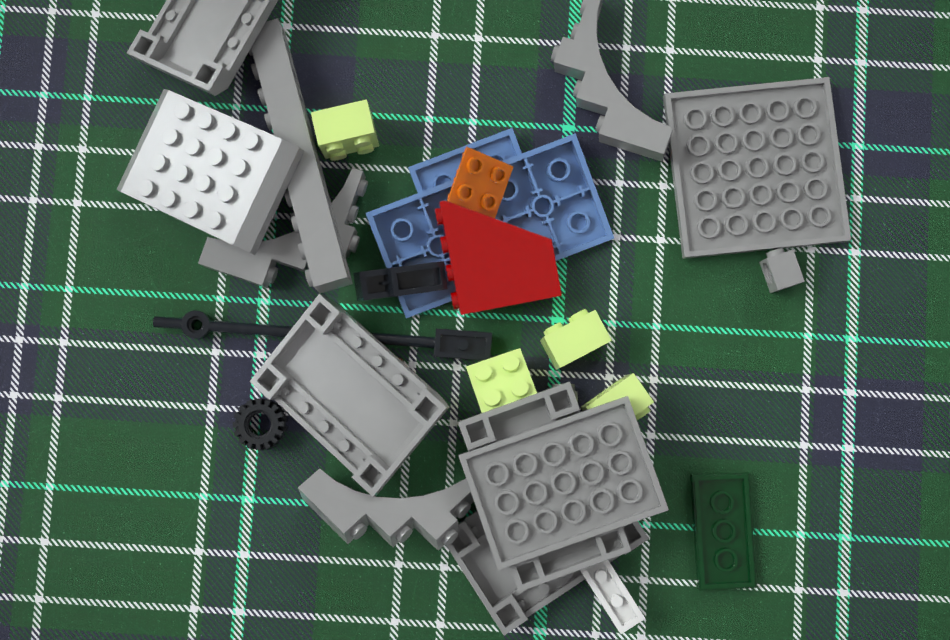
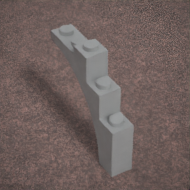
[551,0,673,162]
[198,167,368,288]
[298,469,474,551]

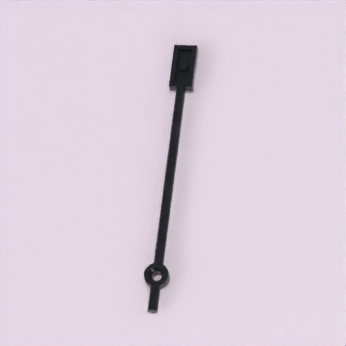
[153,310,492,361]

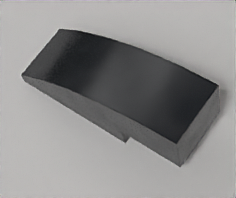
[353,261,448,301]

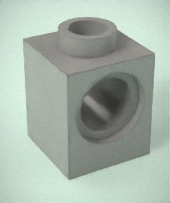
[759,248,805,293]

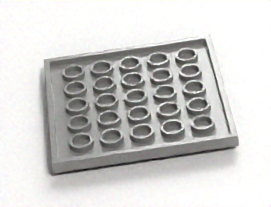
[663,77,851,259]

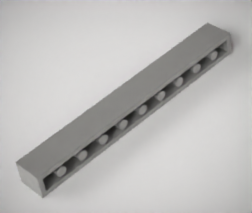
[248,18,353,294]

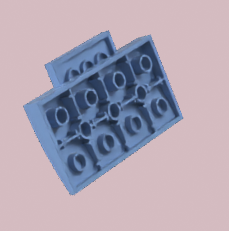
[366,128,614,318]

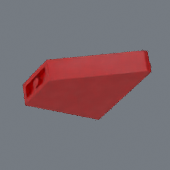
[435,201,562,315]

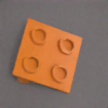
[447,147,513,218]

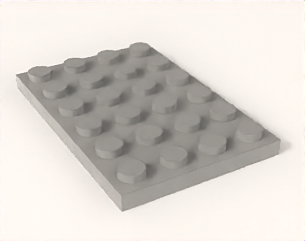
[458,396,669,570]

